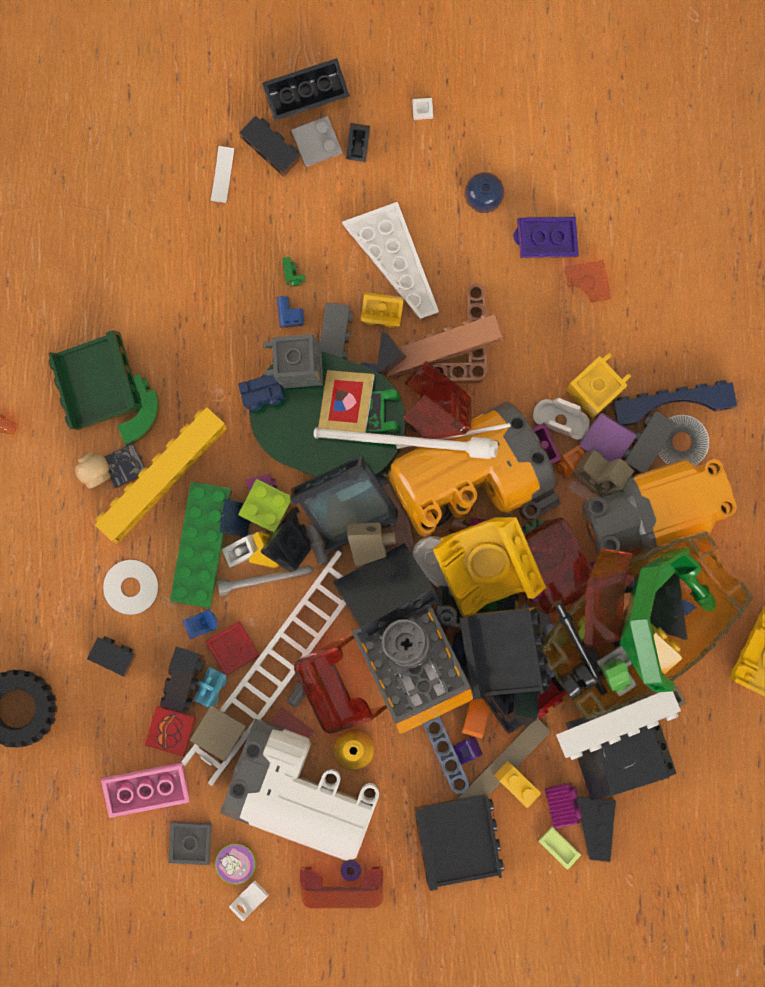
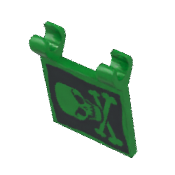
[366,389,399,433]

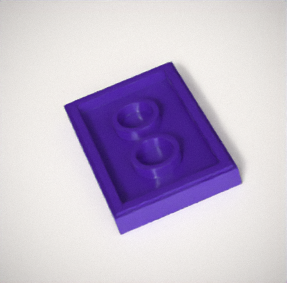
[517,217,579,258]

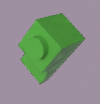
[600,658,632,692]

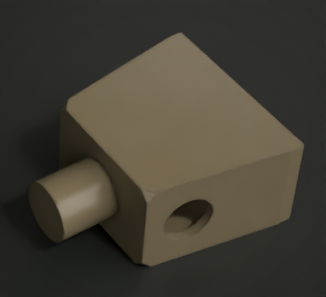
[347,523,397,566]

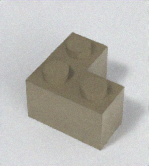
[573,450,634,497]

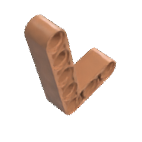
[429,283,487,384]

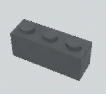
[320,302,353,360]
[622,411,676,474]

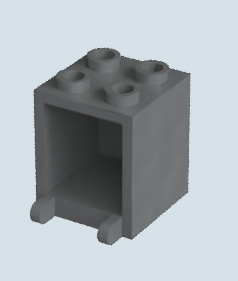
[263,334,323,388]

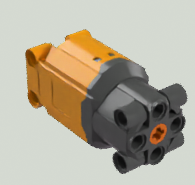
[582,459,737,559]

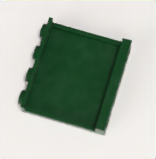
[48,330,142,430]

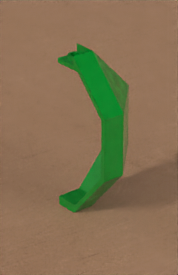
[620,547,700,693]

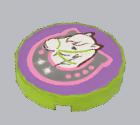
[215,843,256,885]

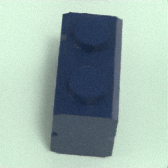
[238,375,286,411]

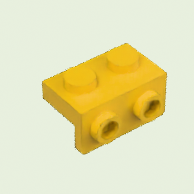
[360,292,404,328]

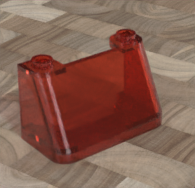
[524,517,599,614]
[300,866,383,908]

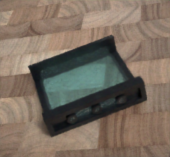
[290,455,398,553]

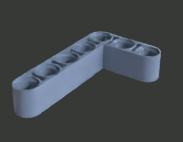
[423,690,472,794]

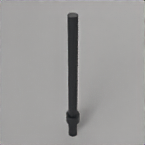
[554,600,607,695]

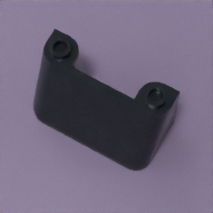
[435,586,520,628]

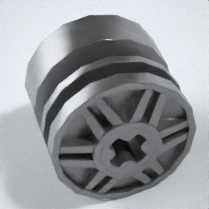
[382,619,431,669]

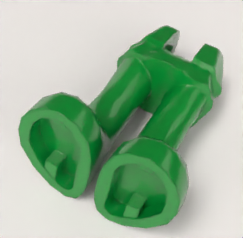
[675,554,716,611]

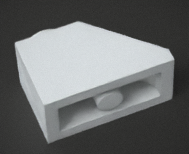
[222,531,264,568]

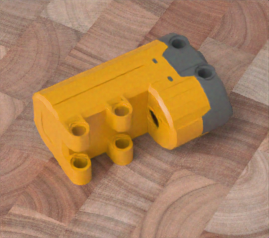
[388,402,557,537]

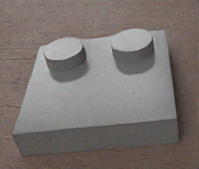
[291,116,342,168]

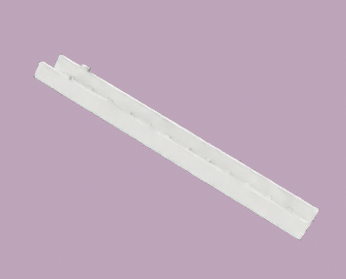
[182,551,346,786]

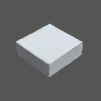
[412,98,433,120]

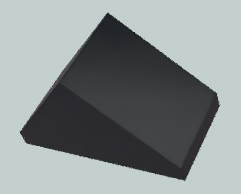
[346,123,370,162]
[377,332,407,375]

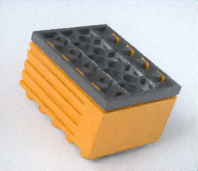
[352,606,473,733]

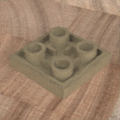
[190,705,246,761]

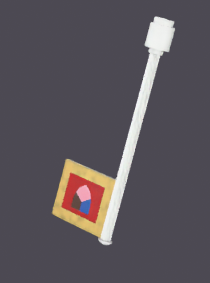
[314,370,498,459]

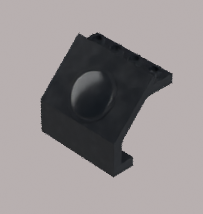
[566,696,677,801]

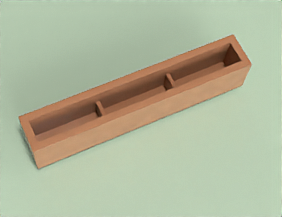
[388,313,505,378]

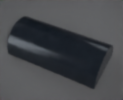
[262,58,350,121]

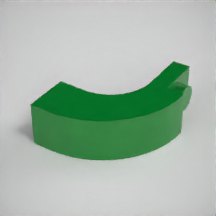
[118,374,159,446]

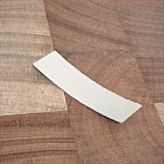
[210,146,234,203]

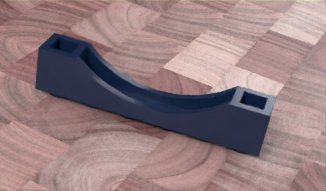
[612,380,737,426]

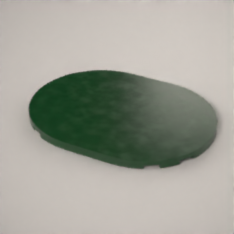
[249,352,406,481]

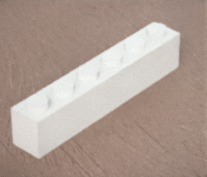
[556,691,681,760]

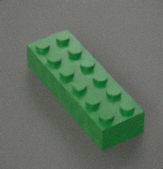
[170,482,232,609]

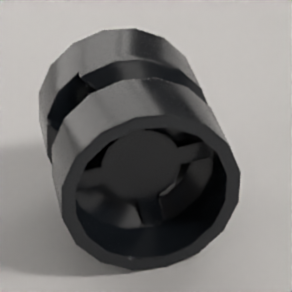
[558,662,597,700]

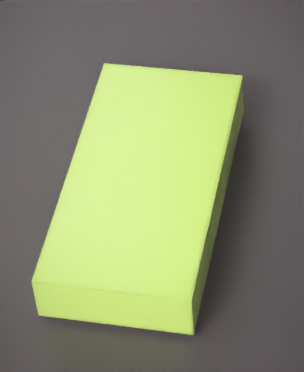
[538,826,581,870]

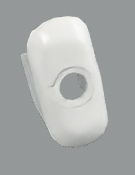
[533,398,589,439]

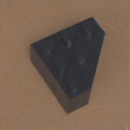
[160,646,206,713]

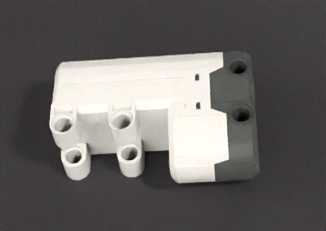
[220,718,379,861]

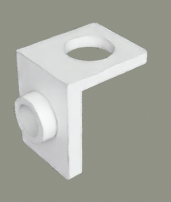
[229,881,269,921]

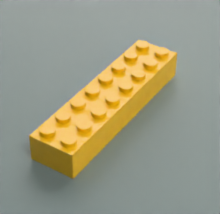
[95,407,227,544]

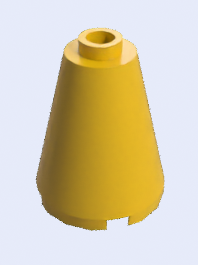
[334,729,374,770]

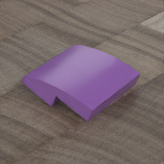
[579,412,637,462]

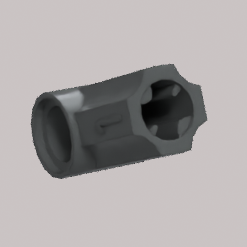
[520,489,561,521]

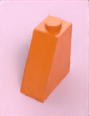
[461,698,490,738]

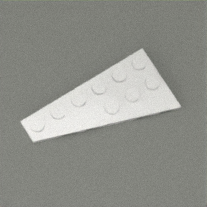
[342,202,439,320]

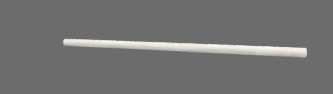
[396,423,511,449]

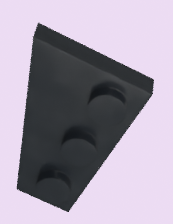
[576,797,616,862]

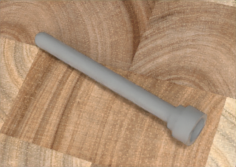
[217,566,313,596]

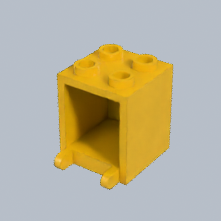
[566,353,632,419]

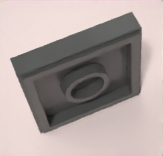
[168,822,212,865]

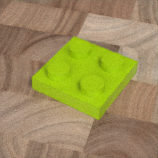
[238,479,291,533]

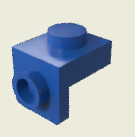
[183,609,218,639]

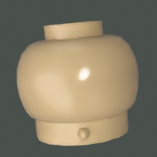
[75,452,111,489]

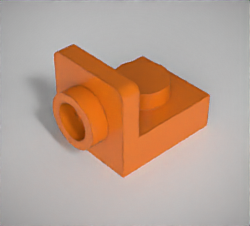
[555,445,585,478]

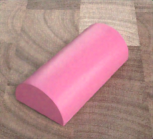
[101,762,190,818]

